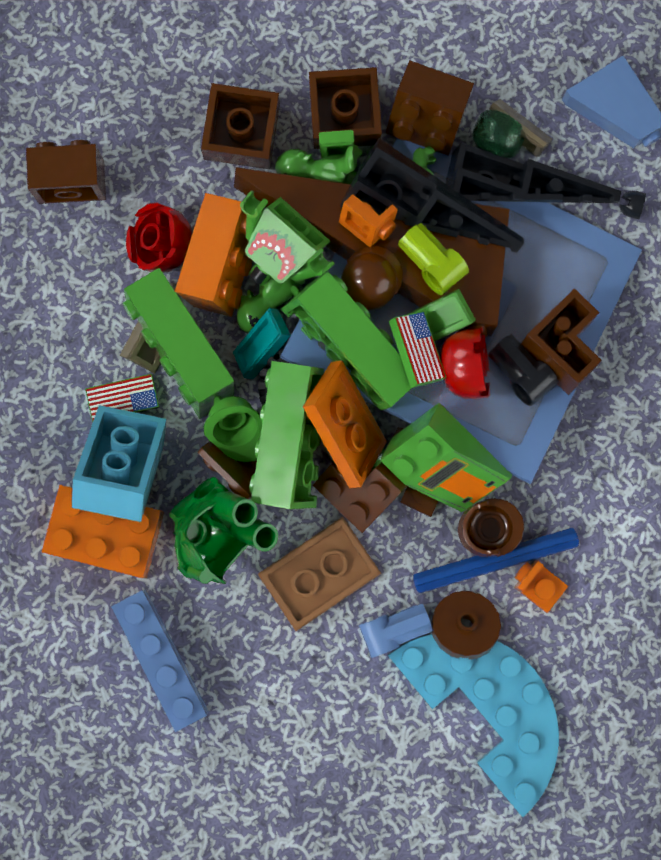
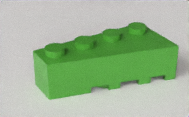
[122,268,235,419]
[281,271,411,410]
[249,361,324,509]

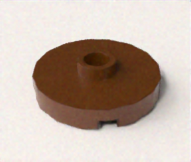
[431,591,501,660]

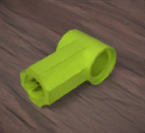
[398,223,469,295]

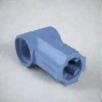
[359,603,433,658]

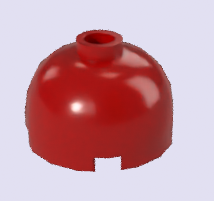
[126,203,193,273]
[440,327,491,399]

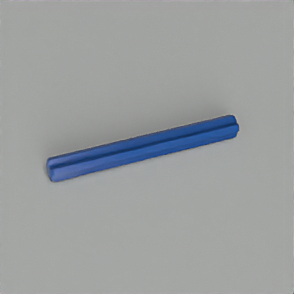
[413,528,579,593]

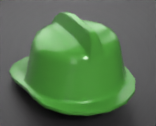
[203,395,262,462]

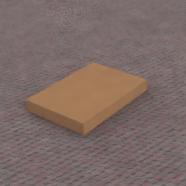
[258,517,381,631]

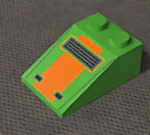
[380,403,512,512]

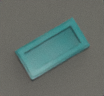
[233,308,291,379]

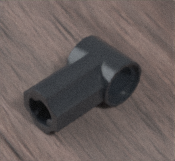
[488,334,558,406]

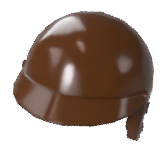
[341,245,403,311]
[458,498,524,557]

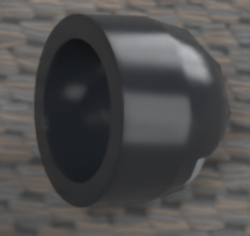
[619,191,646,220]

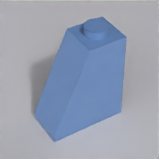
[562,56,661,148]

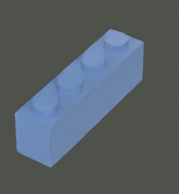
[111,590,209,732]

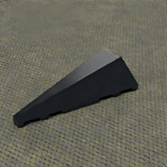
[340,138,524,253]
[445,142,622,203]

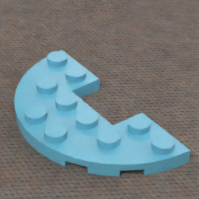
[388,634,559,817]

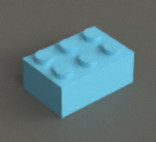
[72,405,167,522]

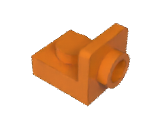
[339,194,398,248]
[514,560,569,613]

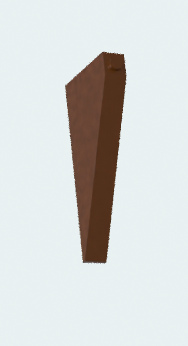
[234,167,510,338]

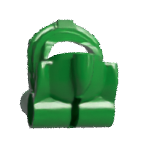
[169,477,278,584]

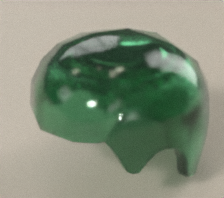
[472,110,524,159]

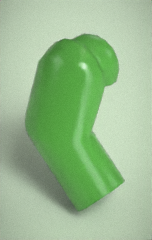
[412,146,437,175]

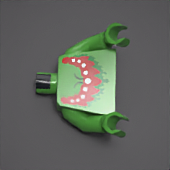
[240,190,335,285]

